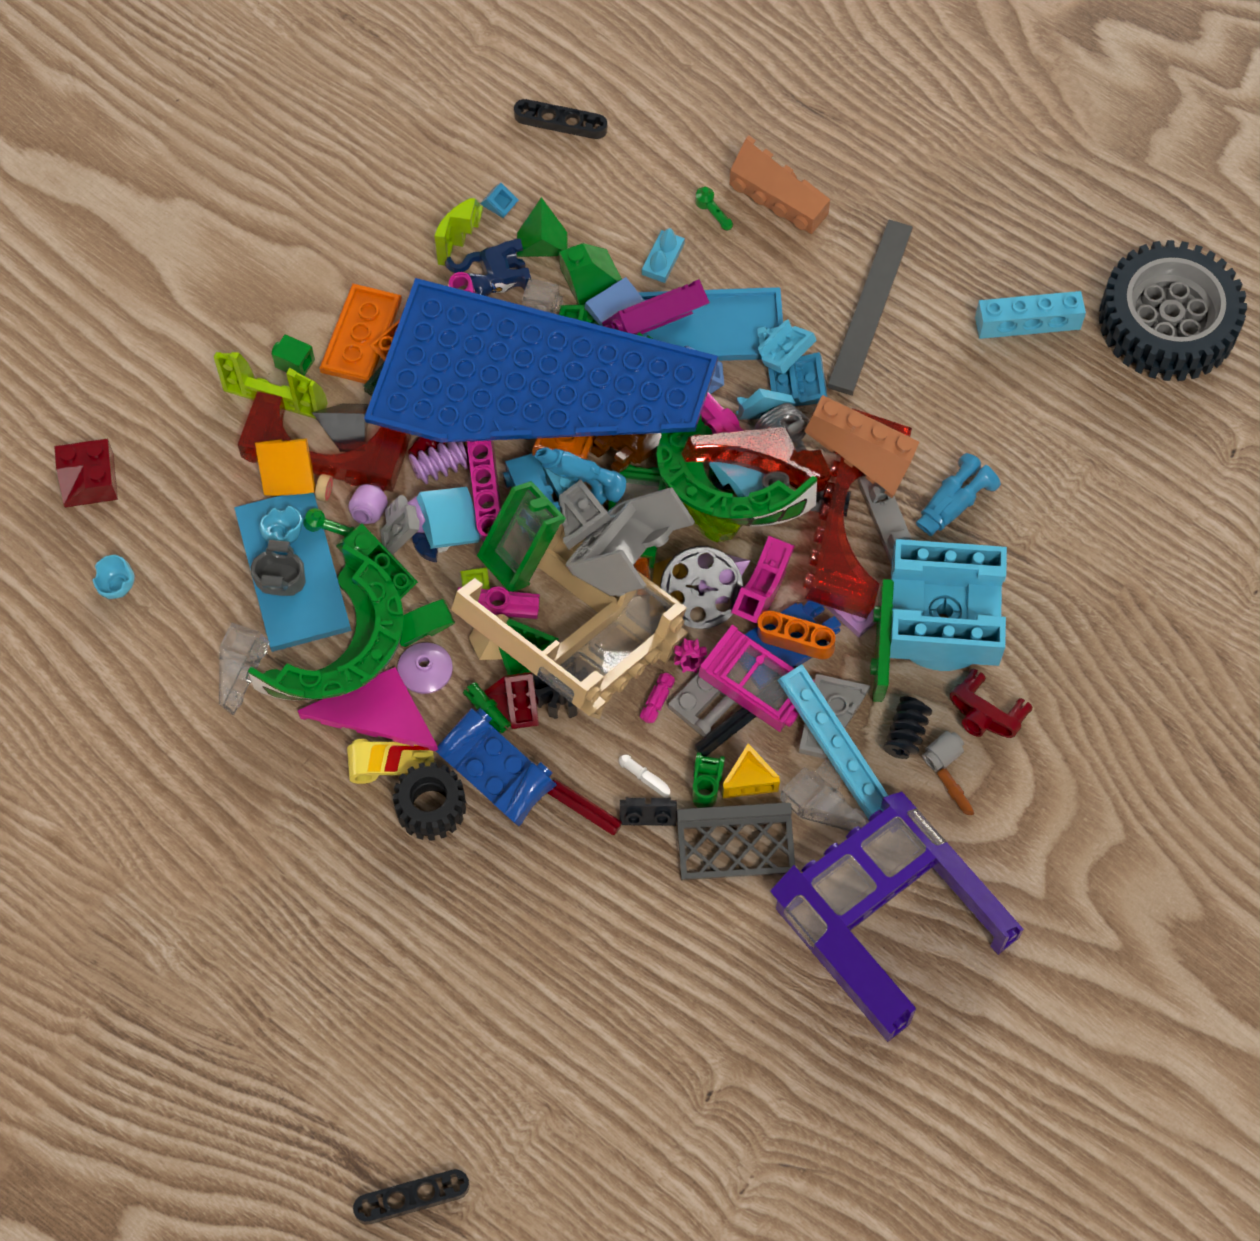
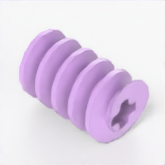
[409,442,468,484]

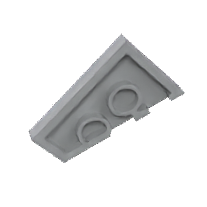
[799,674,870,759]

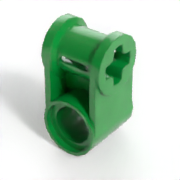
[692,752,725,808]

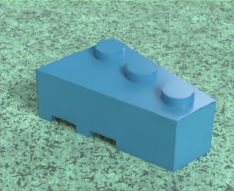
[502,454,560,541]

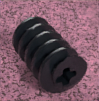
[883,696,932,759]

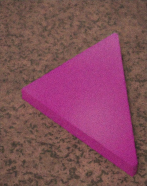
[297,667,438,751]

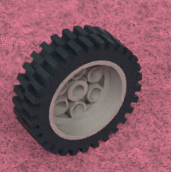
[1099,240,1247,381]

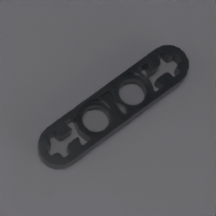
[514,99,608,139]
[353,1169,470,1225]

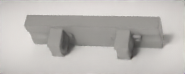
[858,476,912,564]

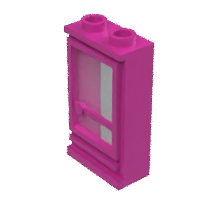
[698,625,814,732]

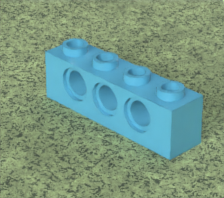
[975,291,1086,339]

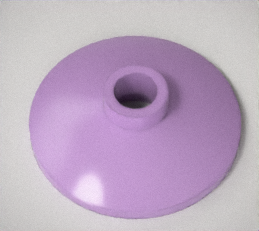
[397,642,453,694]

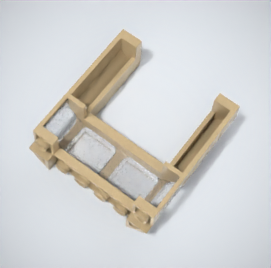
[451,524,688,720]

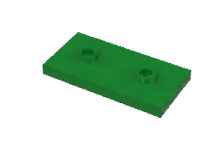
[870,579,894,702]

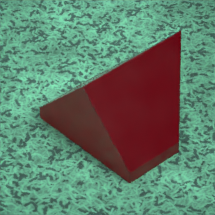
[484,672,539,729]

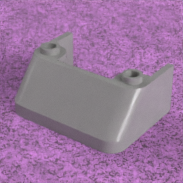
[566,487,695,597]

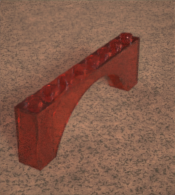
[803,408,912,619]

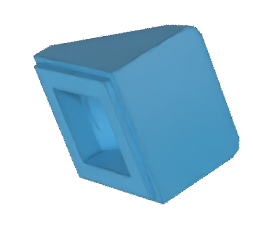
[480,183,519,218]

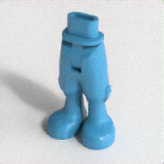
[535,447,626,505]
[916,453,1001,536]

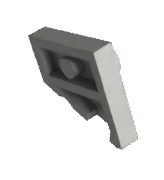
[559,480,611,550]

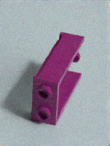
[602,279,710,335]

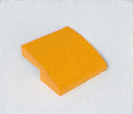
[255,438,316,496]

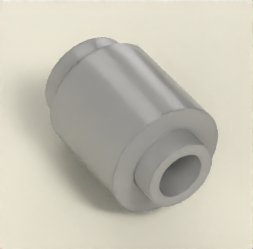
[922,731,964,772]

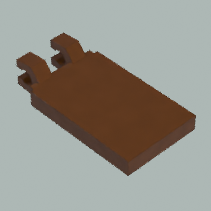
[590,433,661,473]

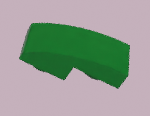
[400,599,455,647]

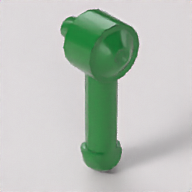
[695,186,733,231]
[303,508,354,537]

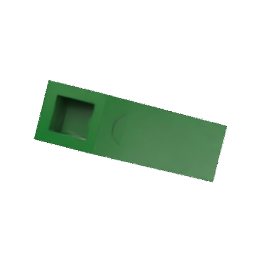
[336,523,418,599]

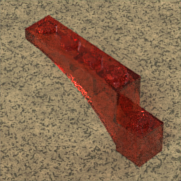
[681,427,832,492]

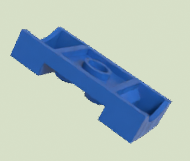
[436,708,557,826]

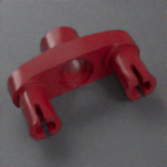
[950,669,1033,738]

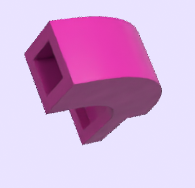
[731,536,795,623]

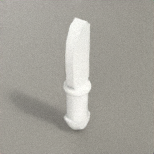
[619,755,670,798]

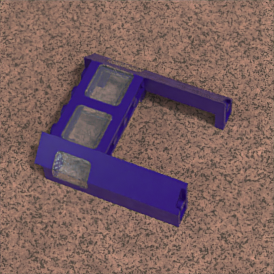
[770,791,1024,1042]

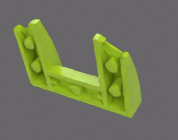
[214,352,328,419]

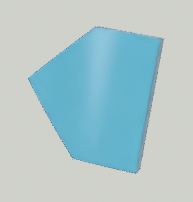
[757,320,817,374]
[736,388,796,420]

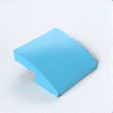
[709,439,778,497]
[416,487,480,549]

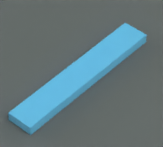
[777,664,889,819]

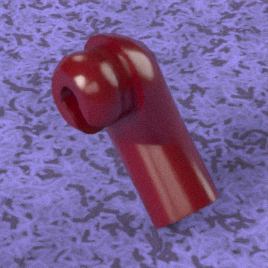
[408,437,446,460]

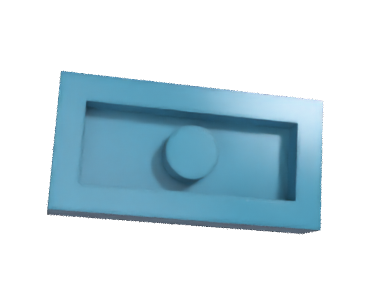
[642,228,685,283]

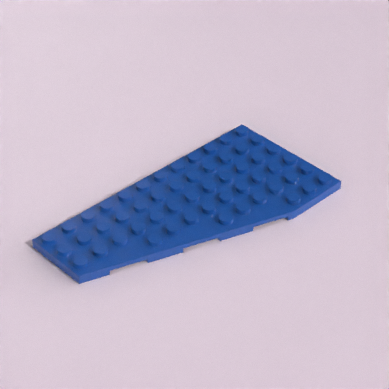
[364,278,718,443]

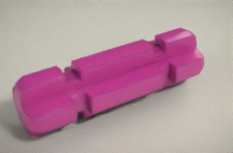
[640,672,675,724]

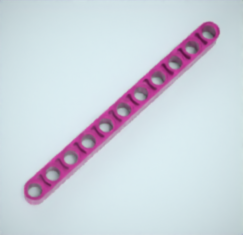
[449,272,501,542]

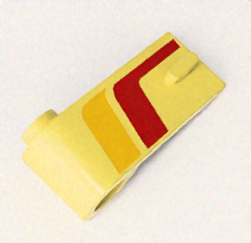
[347,739,434,784]

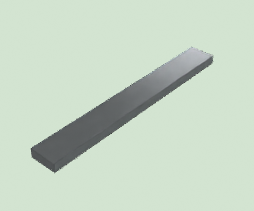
[828,220,913,396]

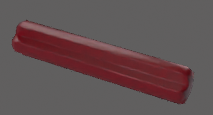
[548,779,622,835]

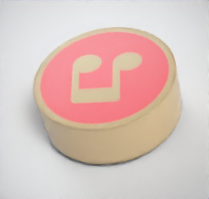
[315,474,333,502]

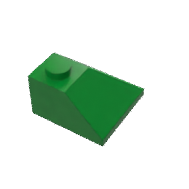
[559,243,622,305]

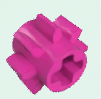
[674,638,707,673]

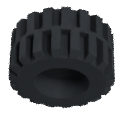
[393,762,466,841]

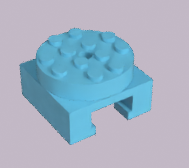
[890,539,1007,671]

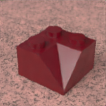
[54,438,118,508]

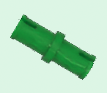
[463,682,511,734]

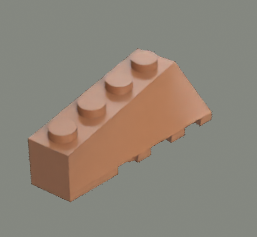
[729,135,830,234]
[804,395,919,498]

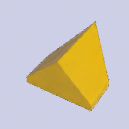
[722,743,780,799]

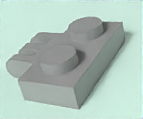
[380,495,419,555]

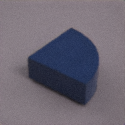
[412,533,438,562]

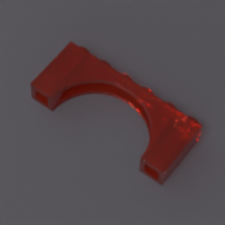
[238,391,411,492]

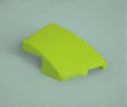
[434,198,483,266]

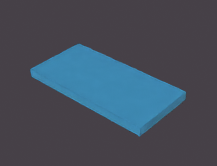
[638,287,783,361]
[234,493,351,652]

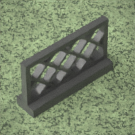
[677,803,795,880]

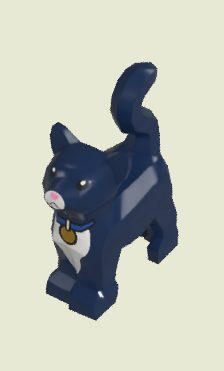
[445,239,531,296]

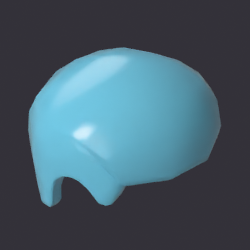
[259,506,302,543]
[92,555,135,599]

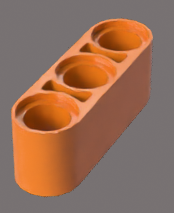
[758,611,836,660]

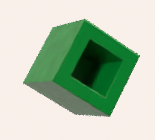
[271,334,315,376]

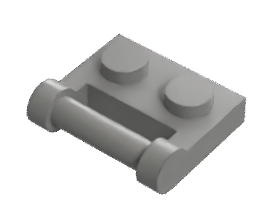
[668,673,737,737]

